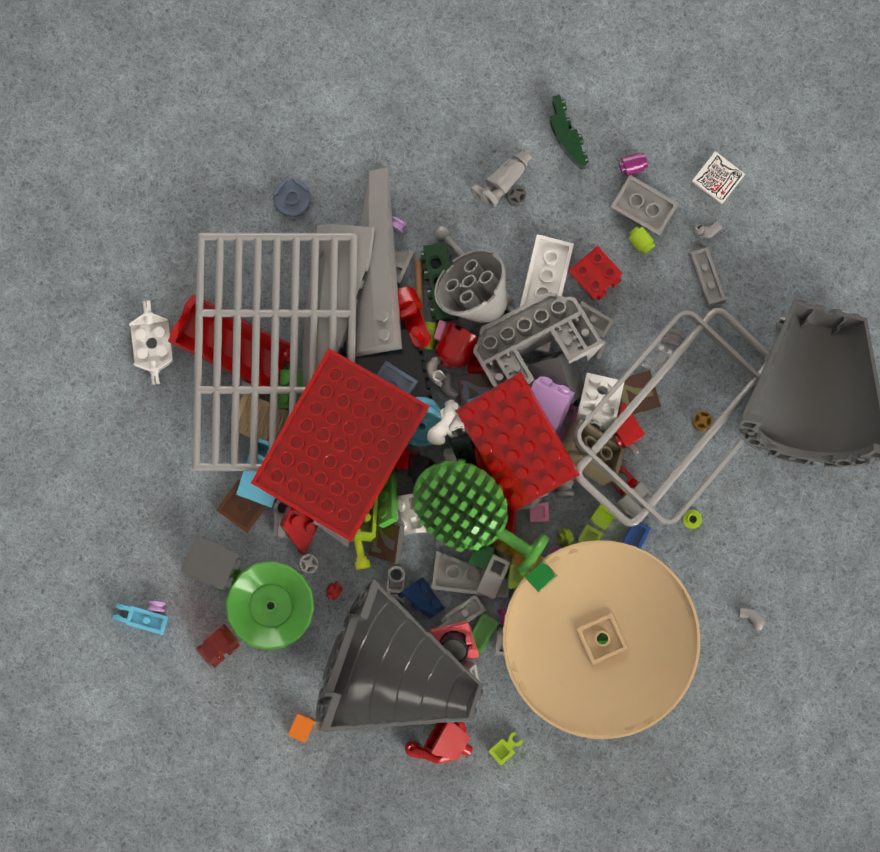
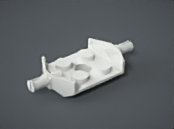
[129,301,173,385]

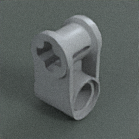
[386,565,406,603]

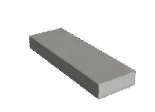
[689,246,727,307]

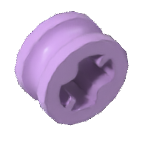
[392,216,407,233]
[147,600,166,612]

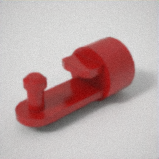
[398,287,431,348]

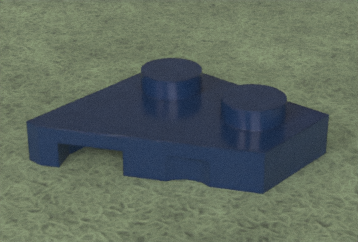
[397,577,445,619]

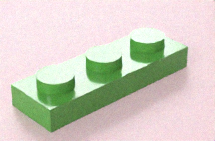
[378,470,397,528]

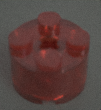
[195,624,240,668]

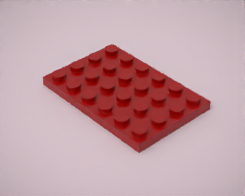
[455,372,580,512]

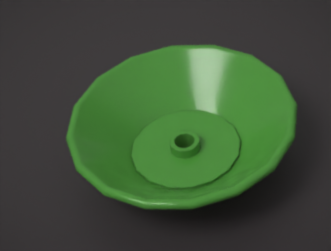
[225,561,314,650]

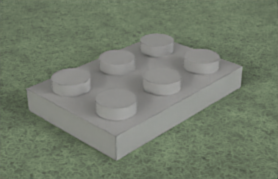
[610,175,679,237]

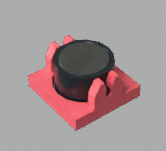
[431,620,479,662]

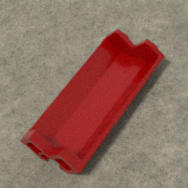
[168,294,290,386]

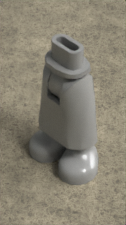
[470,151,532,208]

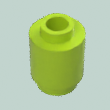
[628,226,656,255]

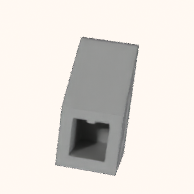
[477,555,511,599]

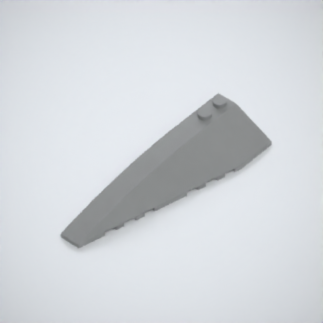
[345,167,402,358]
[302,224,375,387]

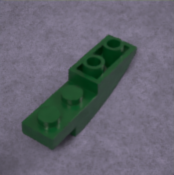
[549,95,589,170]

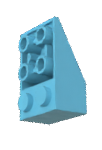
[236,438,276,508]

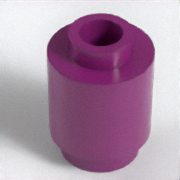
[619,152,648,176]

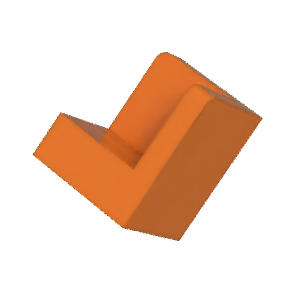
[288,713,316,743]

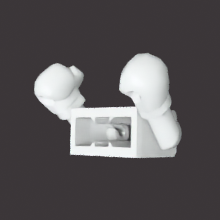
[427,400,473,462]

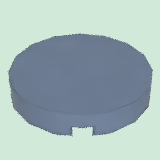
[273,179,311,217]

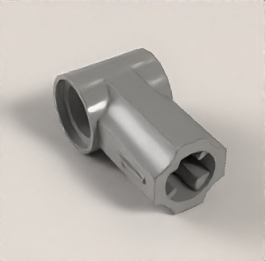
[273,500,293,537]

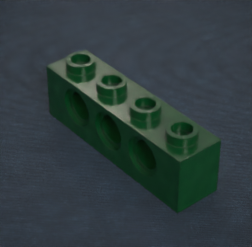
[420,242,459,323]

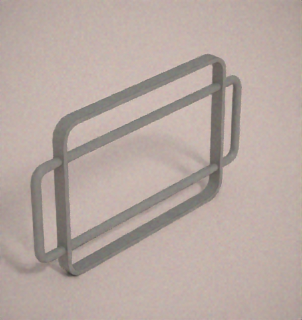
[574,308,770,527]

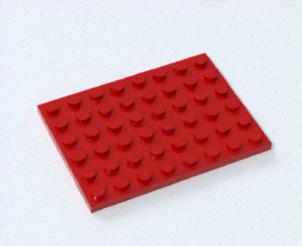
[251,348,430,542]

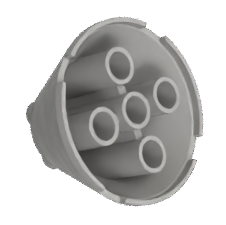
[434,250,507,324]

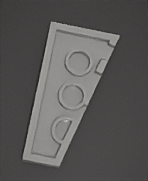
[431,551,509,599]

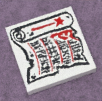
[692,151,745,205]

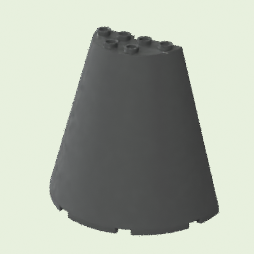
[739,300,880,467]

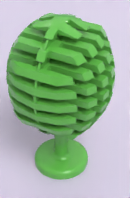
[413,459,549,576]

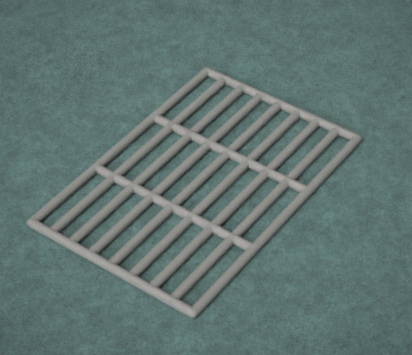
[192,233,357,471]

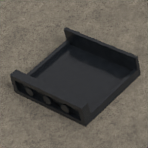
[355,329,432,399]

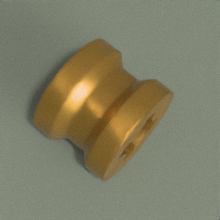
[692,411,713,431]

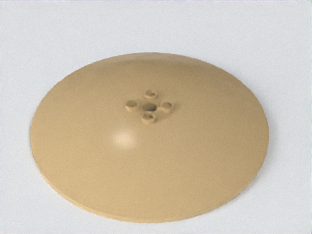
[503,540,701,739]

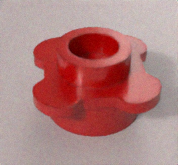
[325,581,343,600]

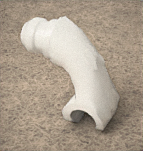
[426,357,447,387]

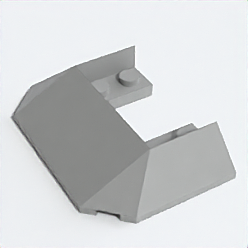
[473,292,603,387]

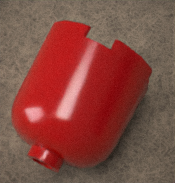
[435,321,479,369]

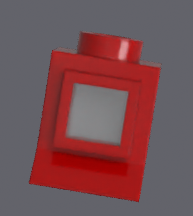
[611,465,638,496]

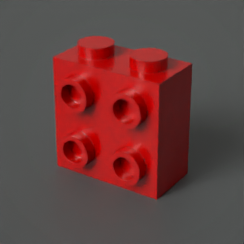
[568,245,623,301]

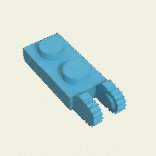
[112,603,169,635]

